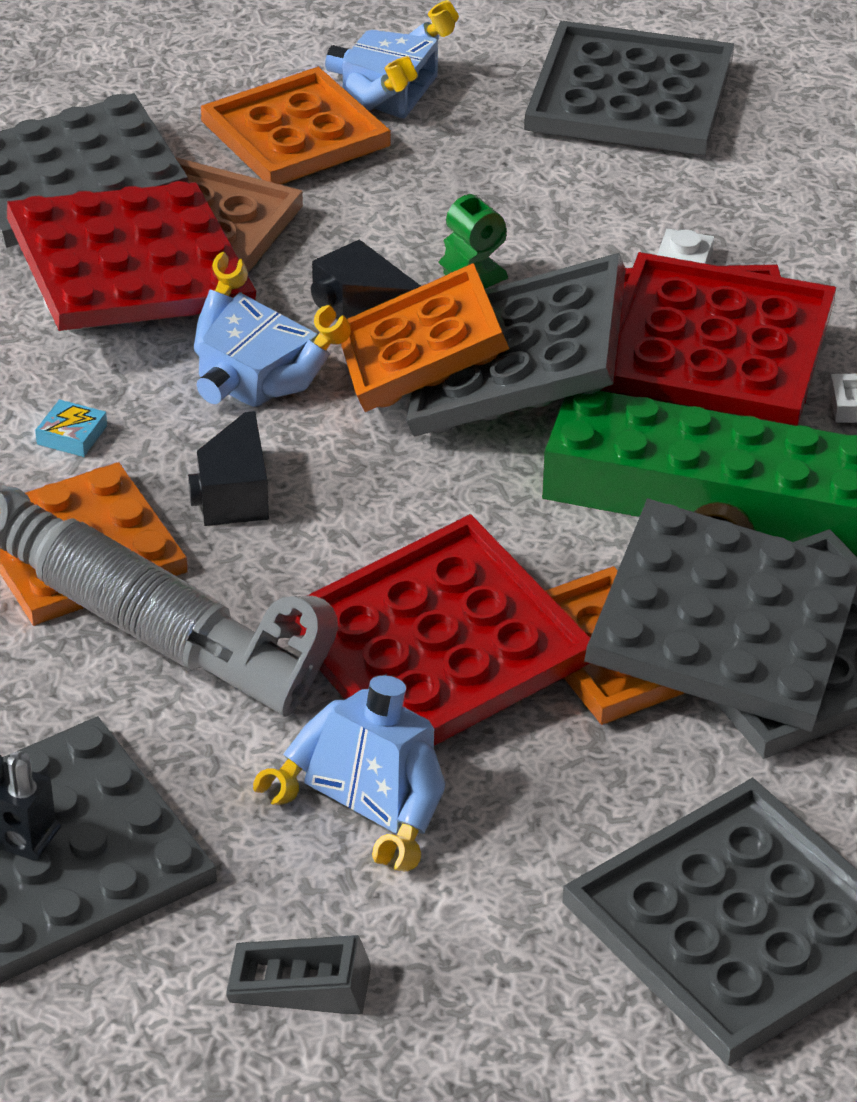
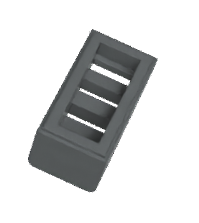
[226,935,371,1014]

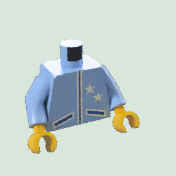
[325,0,459,119]
[194,252,351,407]
[253,675,445,872]

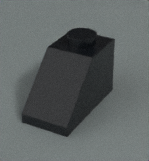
[311,239,421,319]
[188,411,269,526]

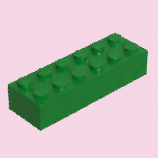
[542,391,857,557]

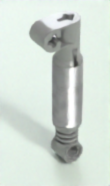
[0,485,338,716]

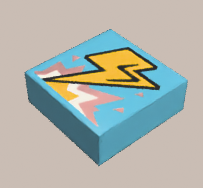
[35,399,107,457]

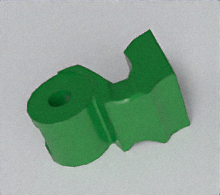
[438,194,508,289]

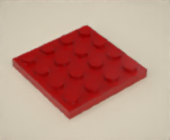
[7,181,257,331]
[601,252,836,426]
[295,514,590,746]

